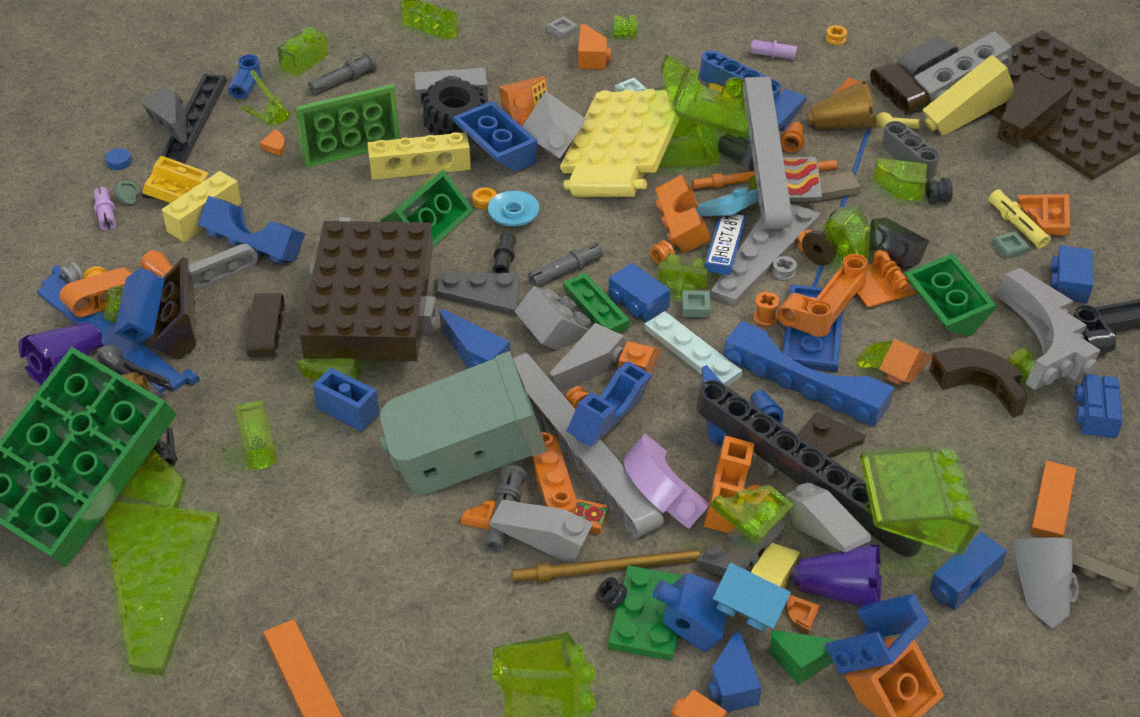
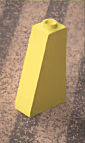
[923,55,1015,136]

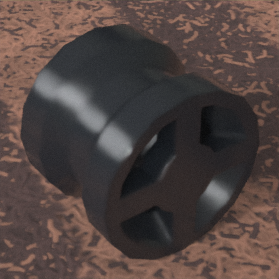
[925,177,953,205]

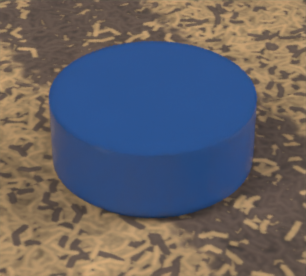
[105,148,132,170]

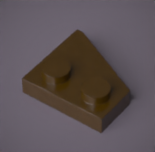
[798,412,866,457]

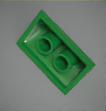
[905,253,996,337]

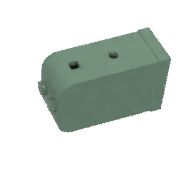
[380,351,547,495]

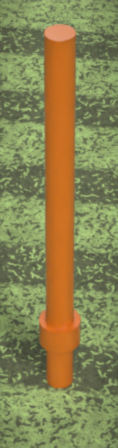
[691,160,837,190]

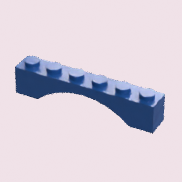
[724,321,894,427]

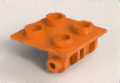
[856,250,915,308]

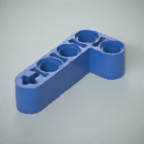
[699,50,781,119]

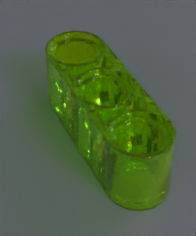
[400,0,458,39]

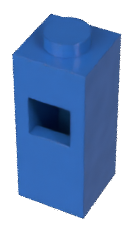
[114,267,165,344]
[929,532,1007,610]

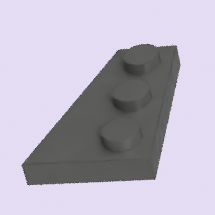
[437,272,519,316]

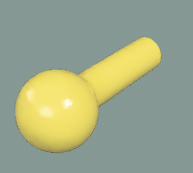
[875,112,920,129]

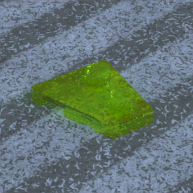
[120,449,187,509]
[710,485,794,545]

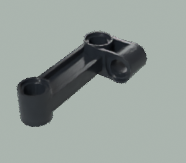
[1073,299,1140,354]

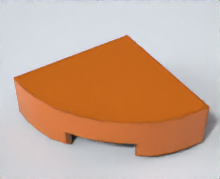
[260,129,285,156]
[461,500,497,529]
[787,595,820,635]

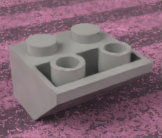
[515,286,591,350]

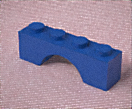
[198,196,306,264]
[566,361,652,447]

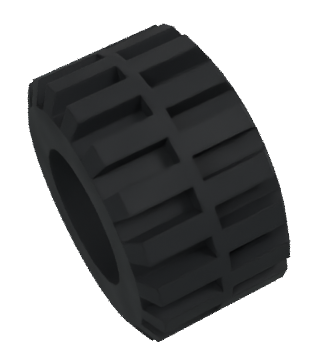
[423,79,485,137]

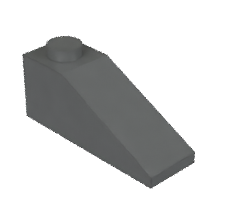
[141,87,187,144]

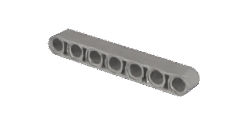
[743,76,792,229]

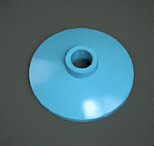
[488,191,539,226]

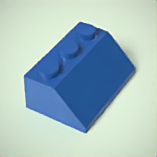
[453,101,537,172]

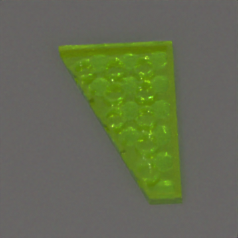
[104,501,221,675]

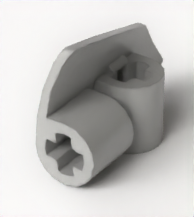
[1012,538,1079,629]

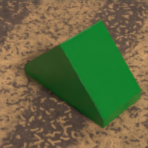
[769,630,838,685]

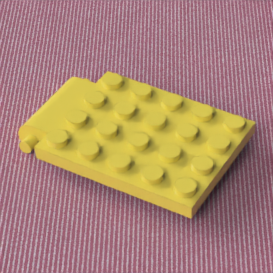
[560,88,689,197]

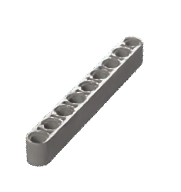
[513,353,664,539]

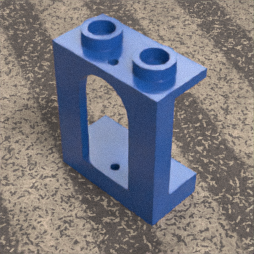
[825,594,929,674]

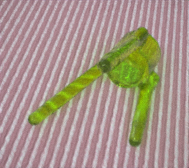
[241,70,290,125]

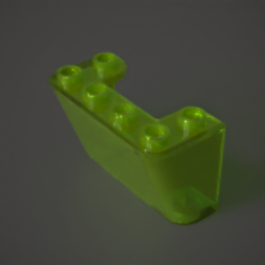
[492,632,596,717]

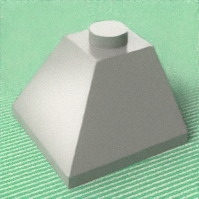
[522,91,586,160]

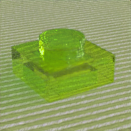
[856,340,892,368]

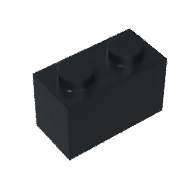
[862,217,930,267]

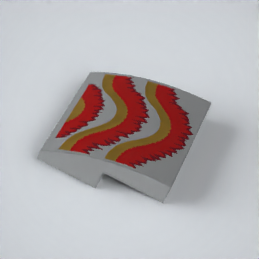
[783,157,822,202]

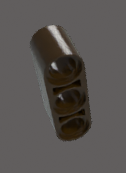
[870,63,929,115]
[246,293,285,357]

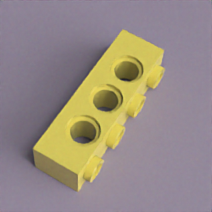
[368,132,471,180]

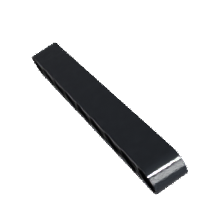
[696,380,928,557]

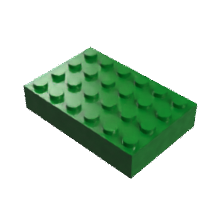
[0,346,177,567]

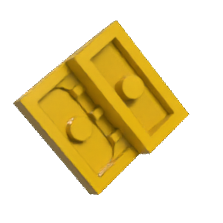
[142,156,209,203]

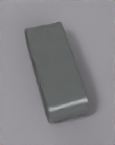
[896,36,958,80]
[882,121,940,179]

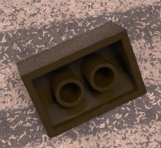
[151,257,197,359]

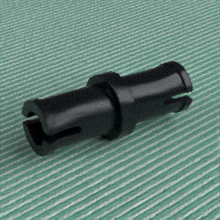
[492,232,516,273]

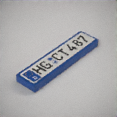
[704,214,747,275]

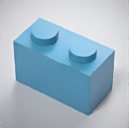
[713,563,791,632]

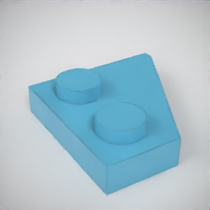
[695,187,759,216]

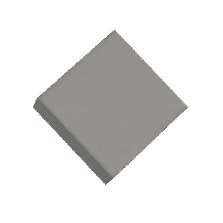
[547,16,578,40]

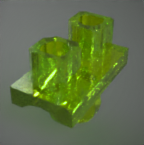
[659,254,708,298]

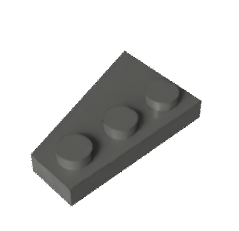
[696,511,786,577]

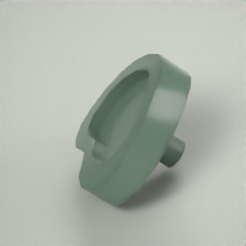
[115,181,140,206]

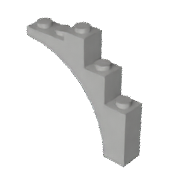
[996,268,1100,390]

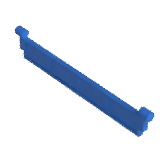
[37,265,200,394]

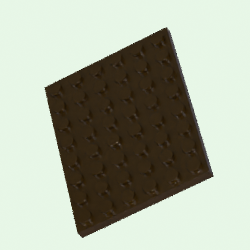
[987,30,1140,180]

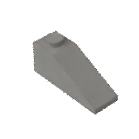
[549,323,624,391]
[786,483,871,553]
[489,499,593,563]

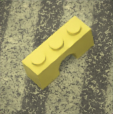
[161,171,241,242]

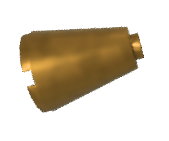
[807,81,876,130]

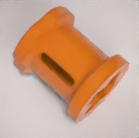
[753,292,780,327]

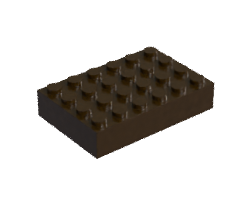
[300,221,433,362]

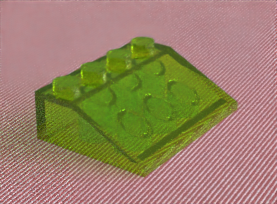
[860,446,980,555]

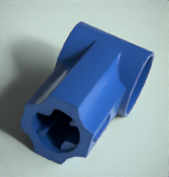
[228,54,262,100]

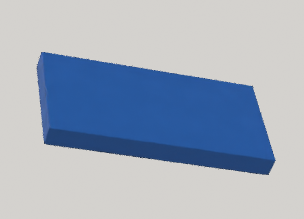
[783,284,843,372]

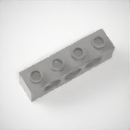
[914,31,1012,104]

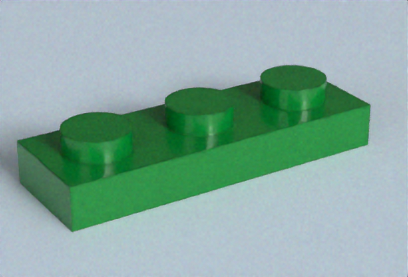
[563,272,630,333]

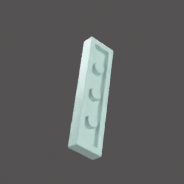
[644,311,742,386]

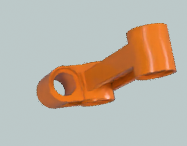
[776,254,868,337]

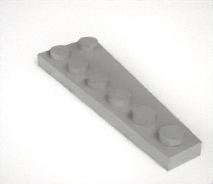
[710,203,821,306]

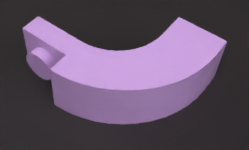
[624,433,709,529]

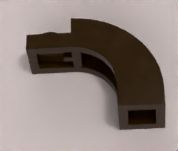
[929,347,1028,418]

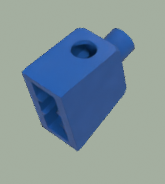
[653,573,727,651]

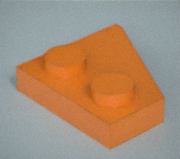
[1018,194,1070,236]

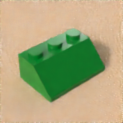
[380,170,474,247]

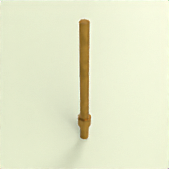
[512,549,700,583]

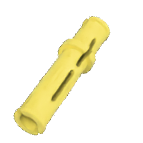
[988,189,1051,249]

